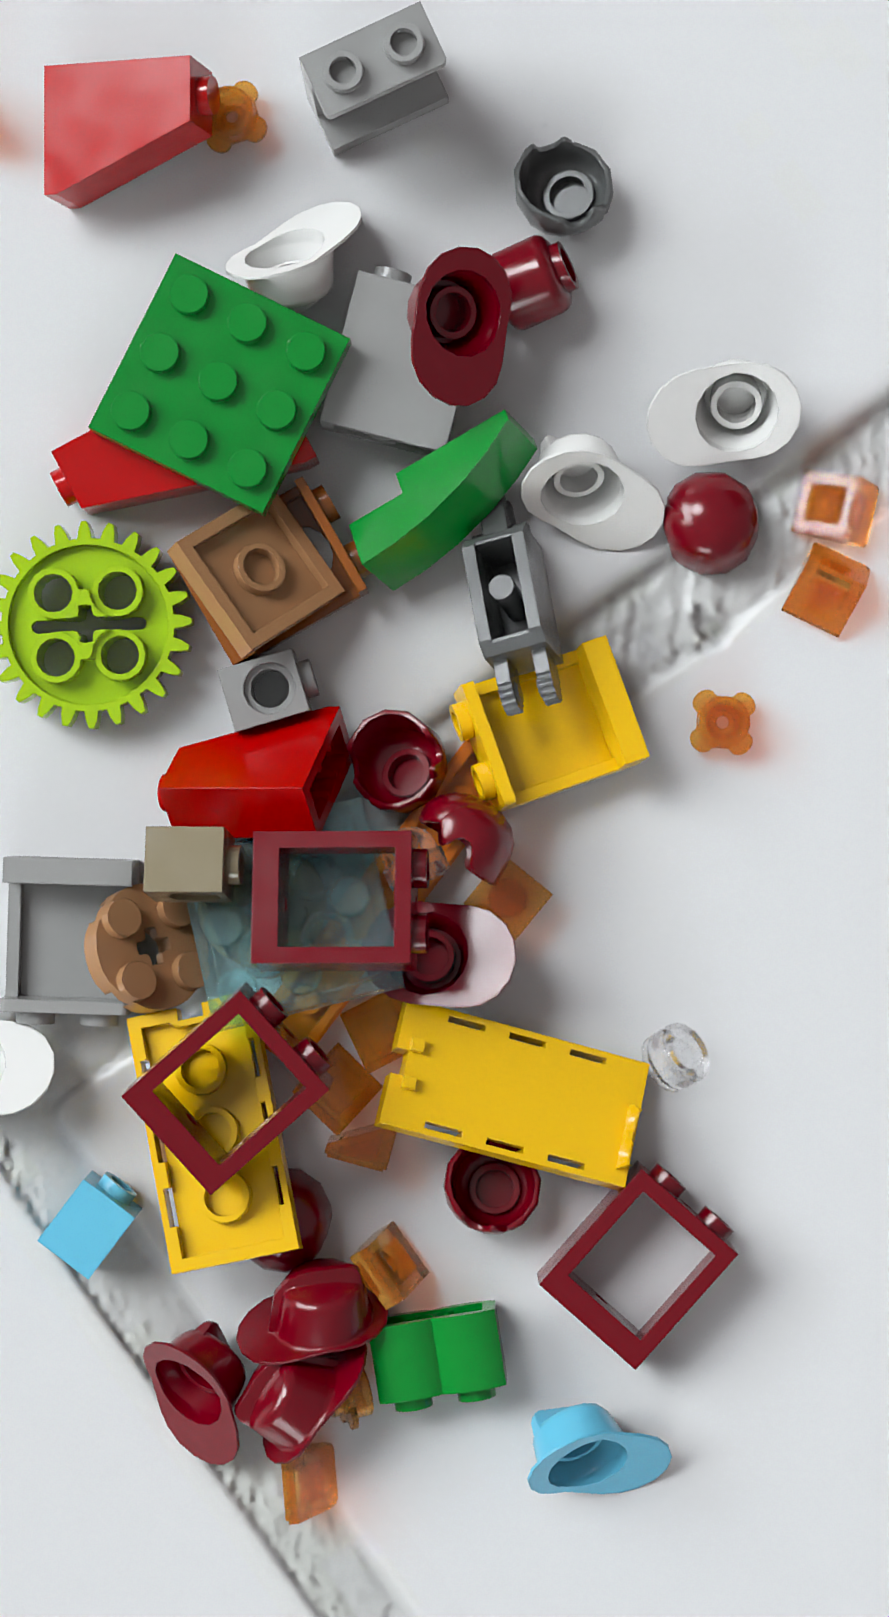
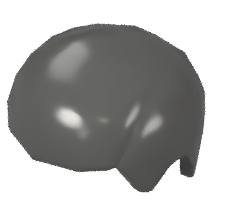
[514,137,613,237]

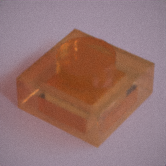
[463,860,553,940]
[350,1221,430,1310]

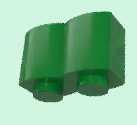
[370,1300,507,1412]

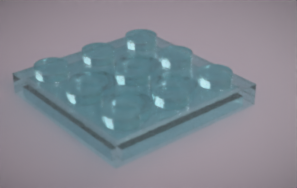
[187,797,406,1032]

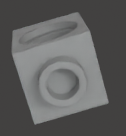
[217,648,320,733]

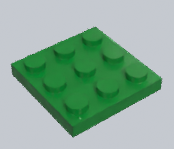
[88,253,352,517]

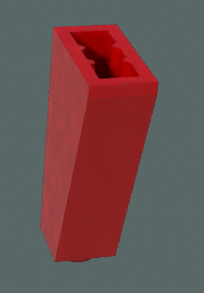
[50,430,320,515]

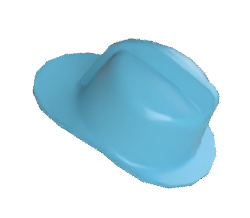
[527,1403,672,1494]

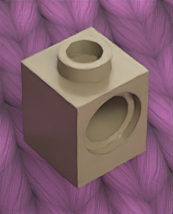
[143,826,245,903]

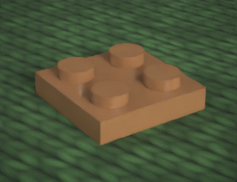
[167,494,345,658]

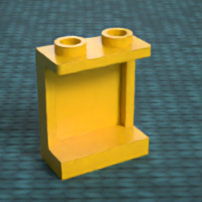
[449,635,650,812]

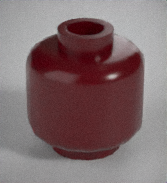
[492,235,579,331]

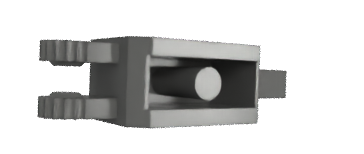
[462,495,564,716]

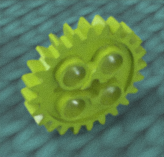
[0,521,194,729]

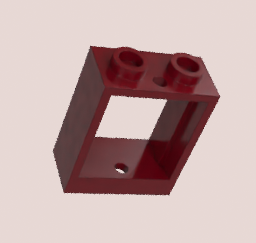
[251,830,430,971]
[121,982,334,1195]
[537,1160,738,1370]

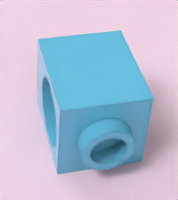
[37,1170,142,1280]

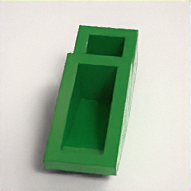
[349,409,537,591]

